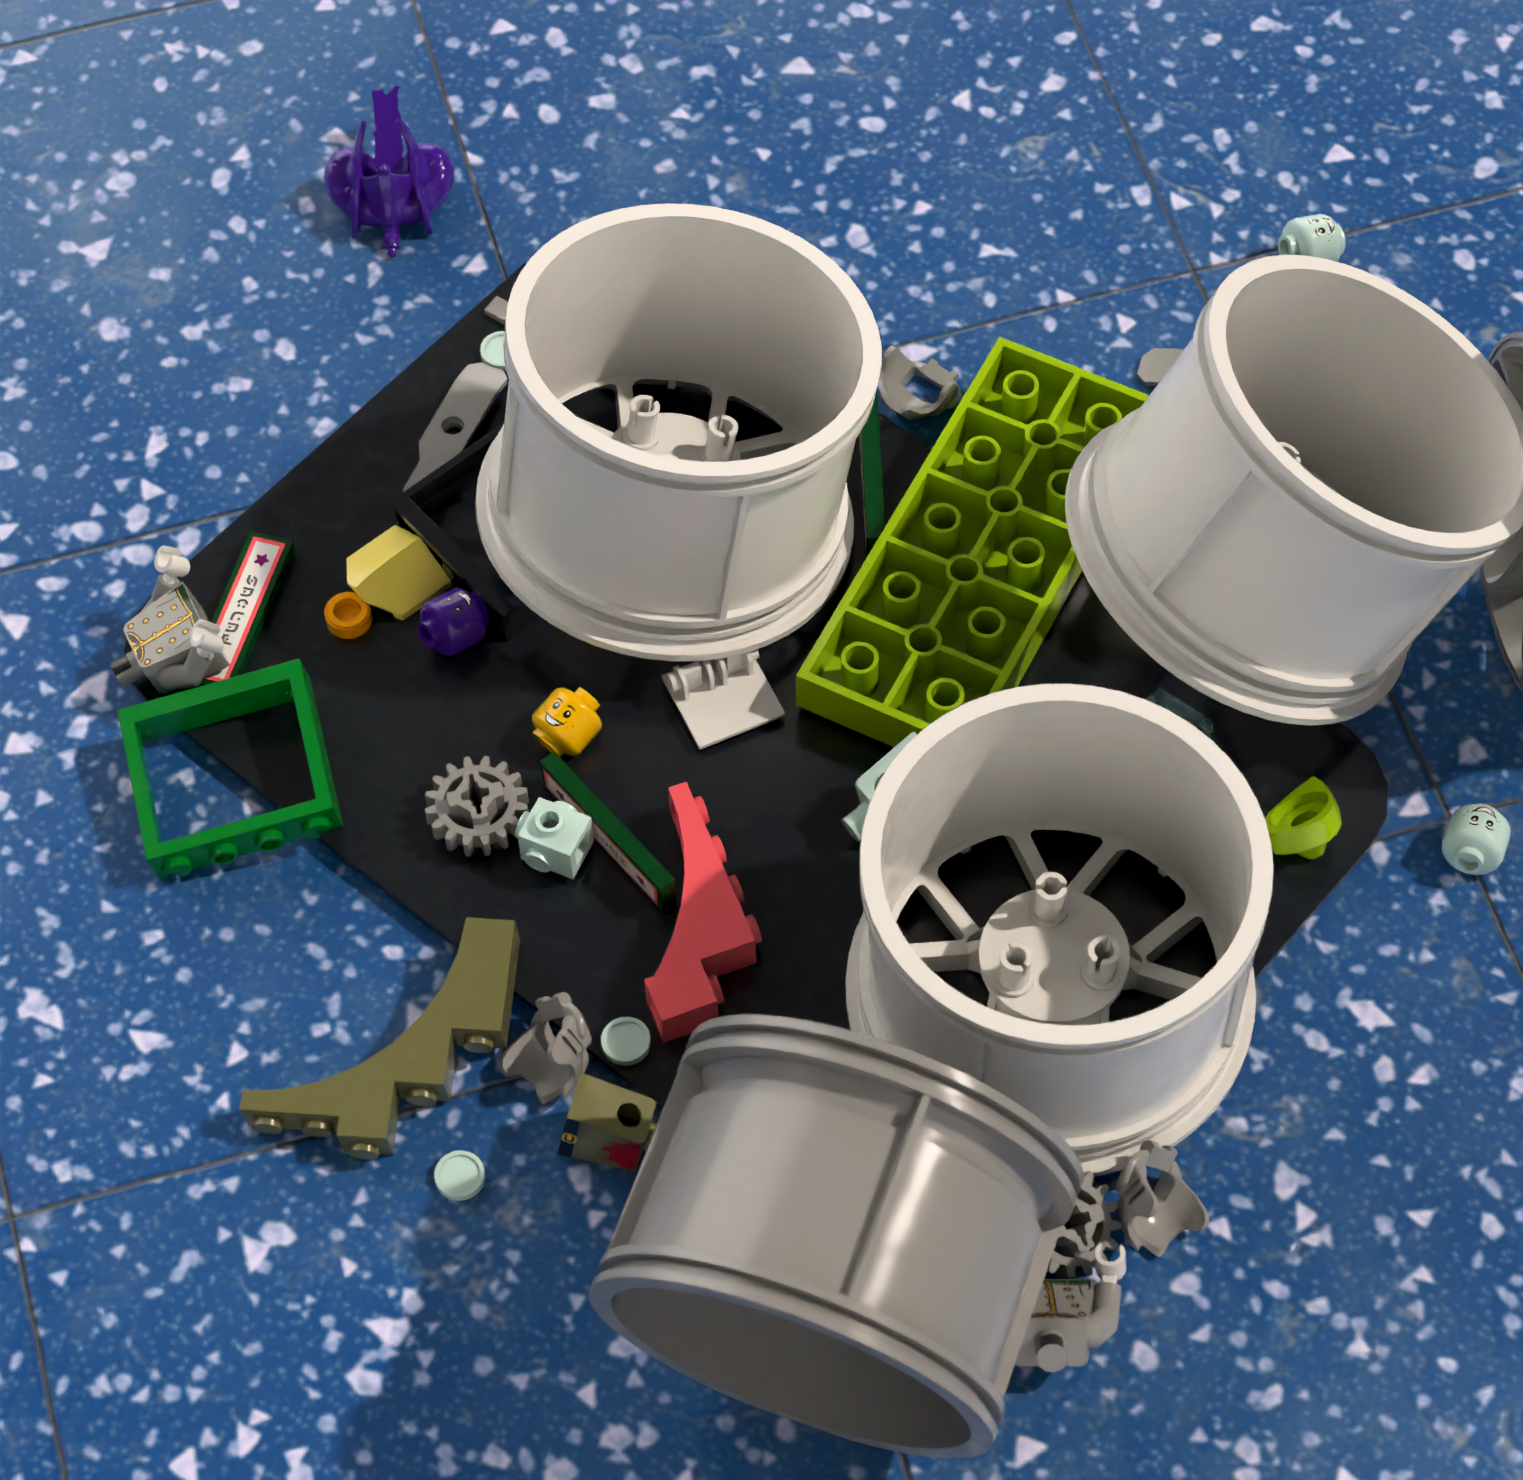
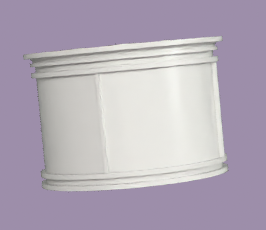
[475,203,882,661]
[1065,255,1523,725]
[846,684,1273,1177]

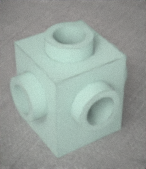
[515,797,594,879]

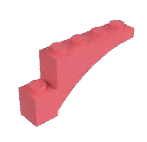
[644,782,762,1043]

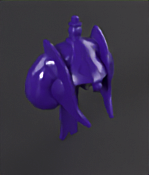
[324,85,454,257]

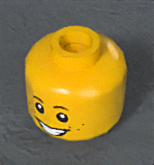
[532,687,602,758]

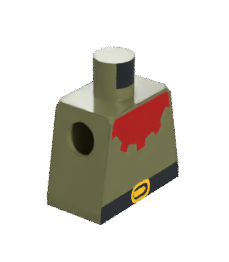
[557,1073,657,1171]

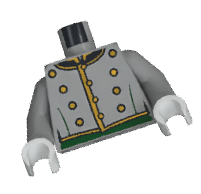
[110,545,230,694]
[1015,1243,1126,1372]

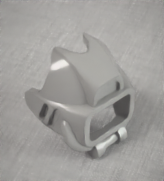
[878,346,962,421]
[499,992,592,1104]
[1115,1140,1209,1257]

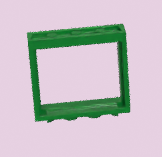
[117,658,343,879]

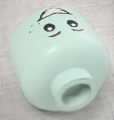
[1278,214,1345,262]
[1442,804,1510,875]

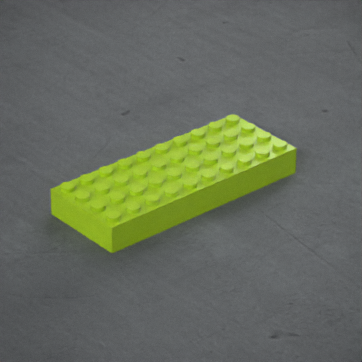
[796,336,1149,747]

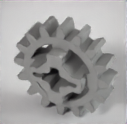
[425,756,529,857]
[1046,1171,1122,1279]

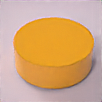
[324,592,372,639]

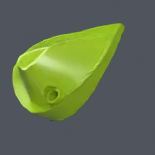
[1265,776,1342,859]

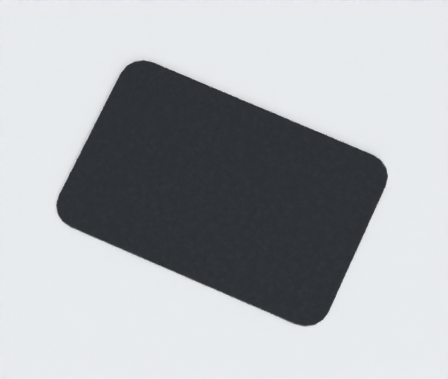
[124,261,1388,1111]

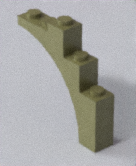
[239,917,520,1160]

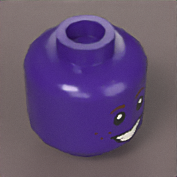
[418,588,489,656]

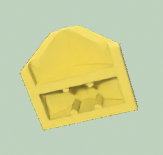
[346,525,452,620]

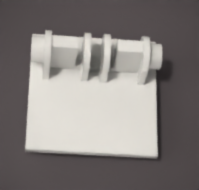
[661,649,785,750]

